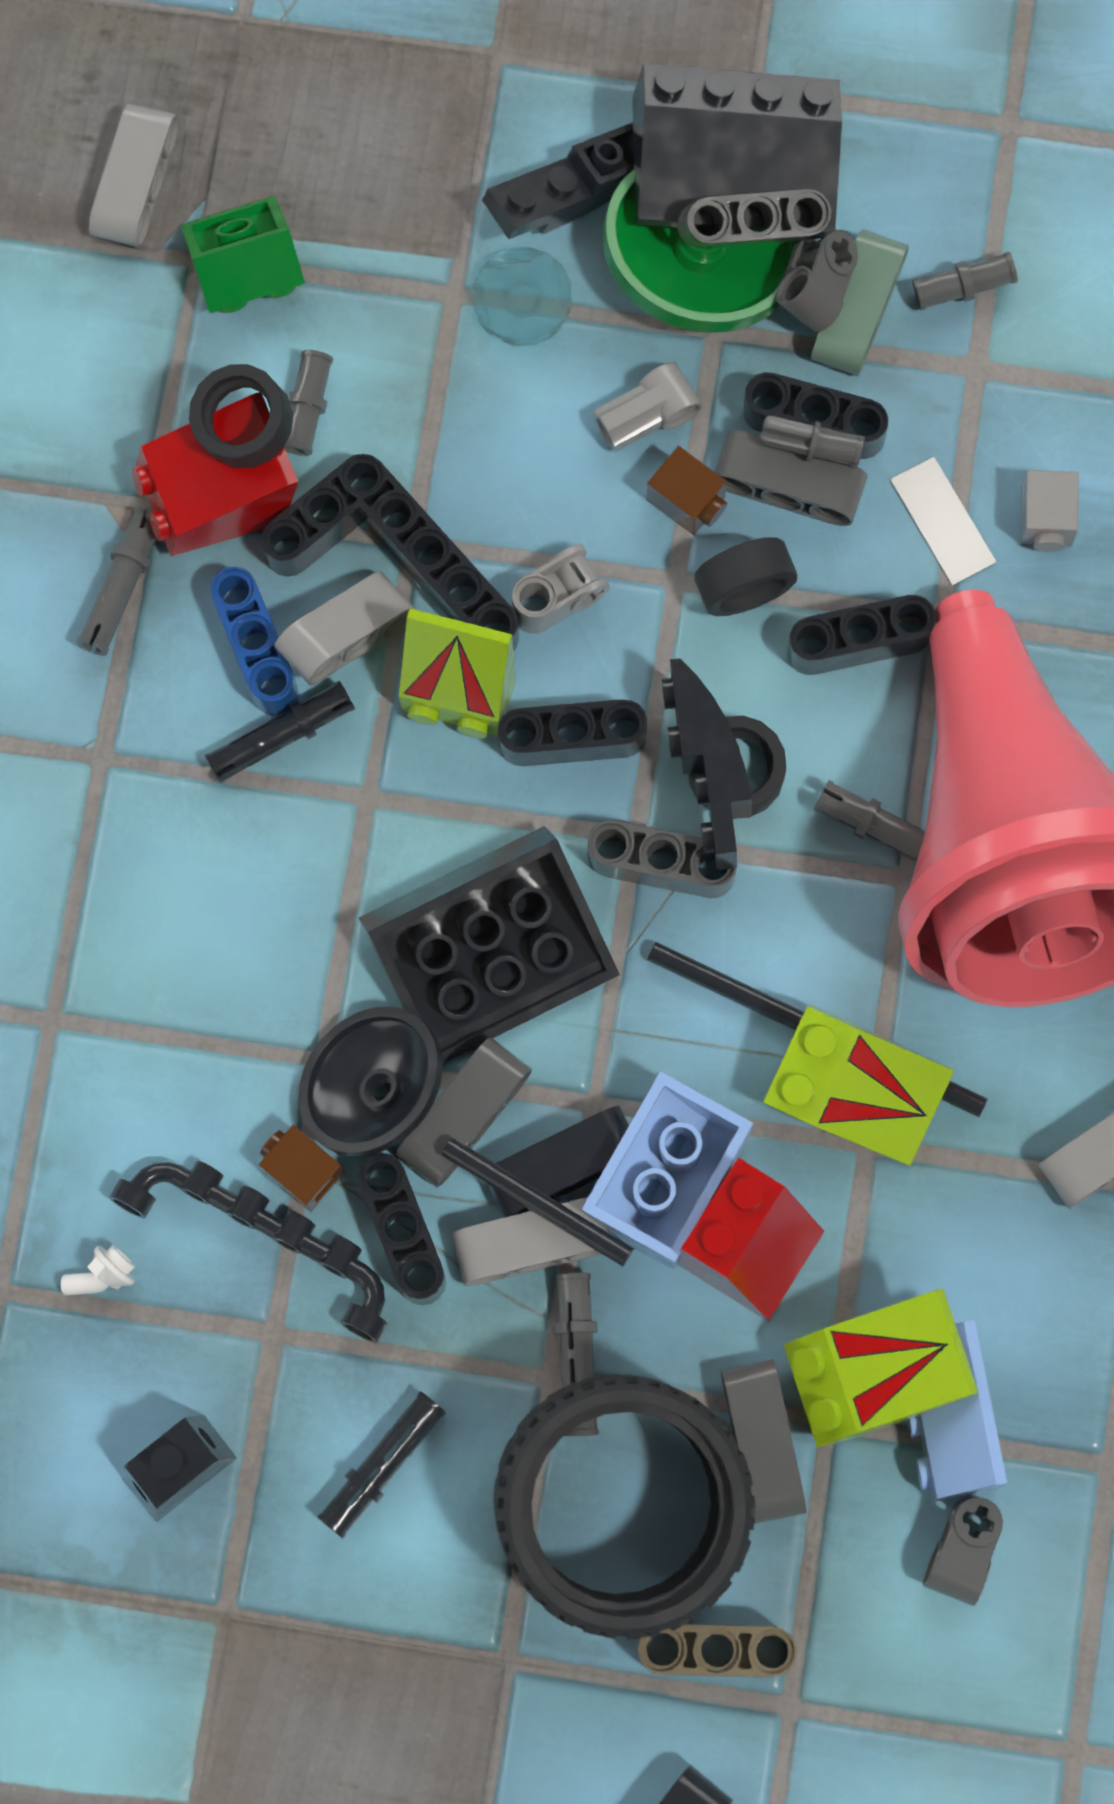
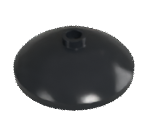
[298,1007,443,1157]

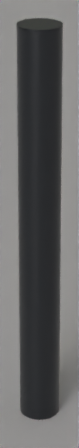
[441,1137,634,1267]

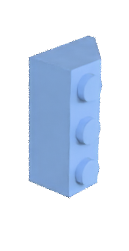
[581,1071,754,1270]
[907,1320,1007,1501]

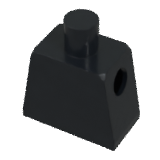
[123,1415,237,1522]

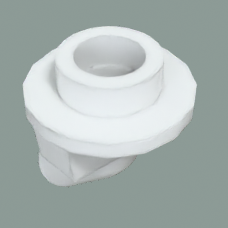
[61,1245,136,1296]

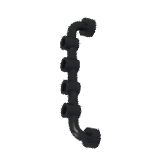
[109,1161,387,1343]

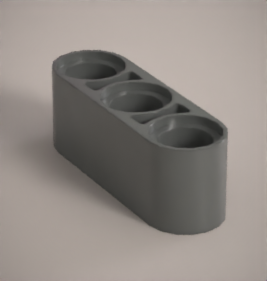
[677,189,831,248]
[715,430,867,526]
[588,821,737,898]
[396,1037,532,1188]
[721,1359,807,1524]

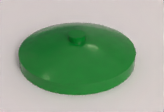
[602,170,800,333]

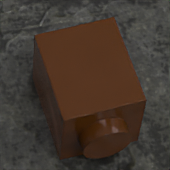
[646,445,727,536]
[258,1125,345,1213]

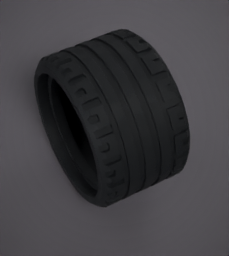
[494,1374,756,1639]

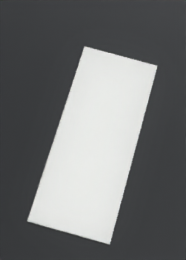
[890,457,996,585]

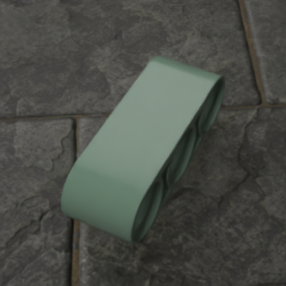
[811,229,909,376]

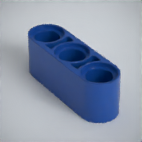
[210,566,298,716]

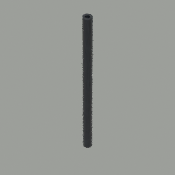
[647,942,988,1117]

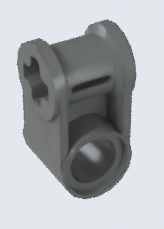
[776,230,858,332]
[923,1497,1003,1606]

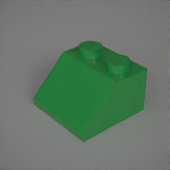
[180,195,305,313]

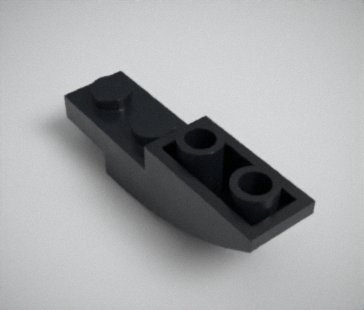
[482,122,634,239]
[661,658,752,870]

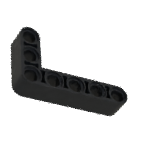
[261,453,519,651]

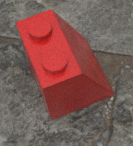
[132,392,298,557]
[678,1157,825,1322]

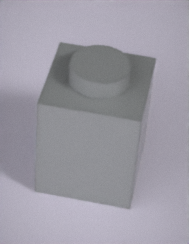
[1021,470,1079,552]

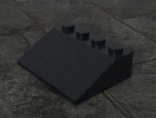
[632,63,842,239]
[359,826,620,1063]

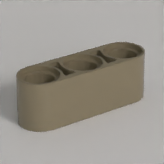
[638,1624,797,1677]

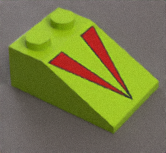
[399,608,516,738]
[763,1004,955,1166]
[783,1288,979,1448]

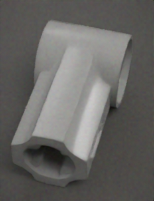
[594,362,702,452]

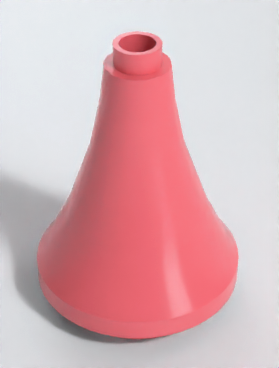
[898,590,1114,1007]

